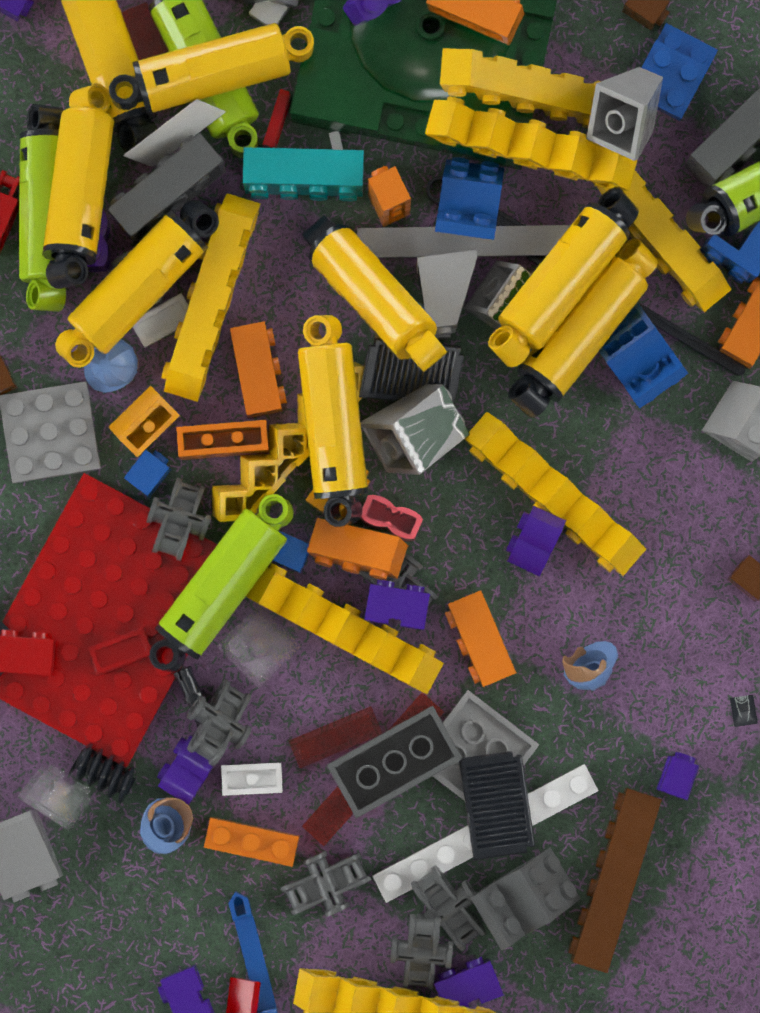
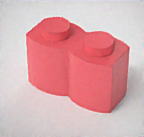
[360,495,423,541]

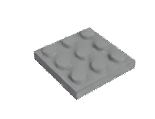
[0,381,101,484]
[433,690,539,801]

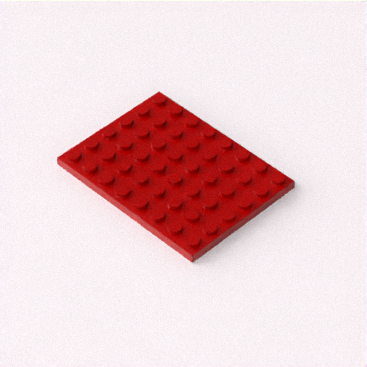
[0,473,218,768]

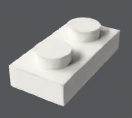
[221,763,283,796]

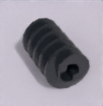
[69,743,136,804]

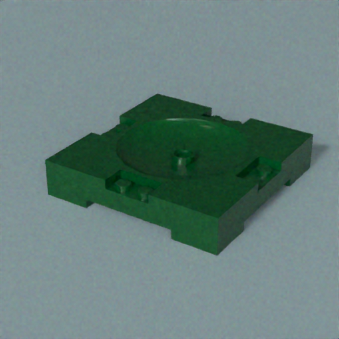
[290,0,557,170]

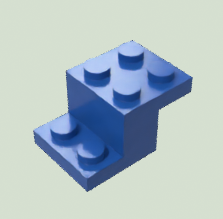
[641,23,718,121]
[435,157,504,240]
[700,221,760,284]
[599,302,689,409]

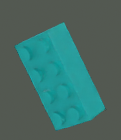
[243,147,364,202]

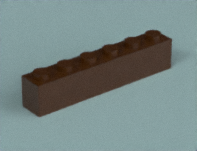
[568,788,662,973]

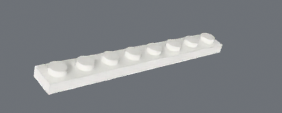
[372,764,599,903]

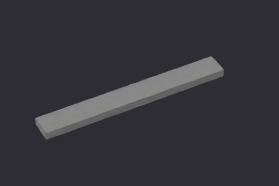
[357,225,571,258]

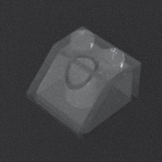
[216,605,302,689]
[17,764,94,830]

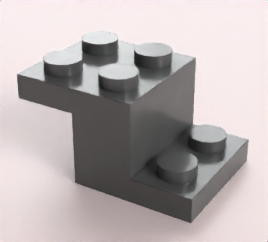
[471,847,581,951]

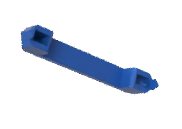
[228,891,278,1013]

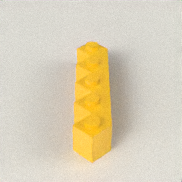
[440,48,600,128]
[425,96,637,191]
[582,140,731,312]
[161,193,261,402]
[212,362,364,522]
[465,412,646,576]
[246,563,444,695]
[293,968,496,1013]

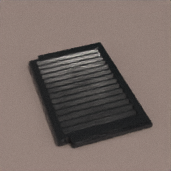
[359,337,464,405]
[459,751,535,860]

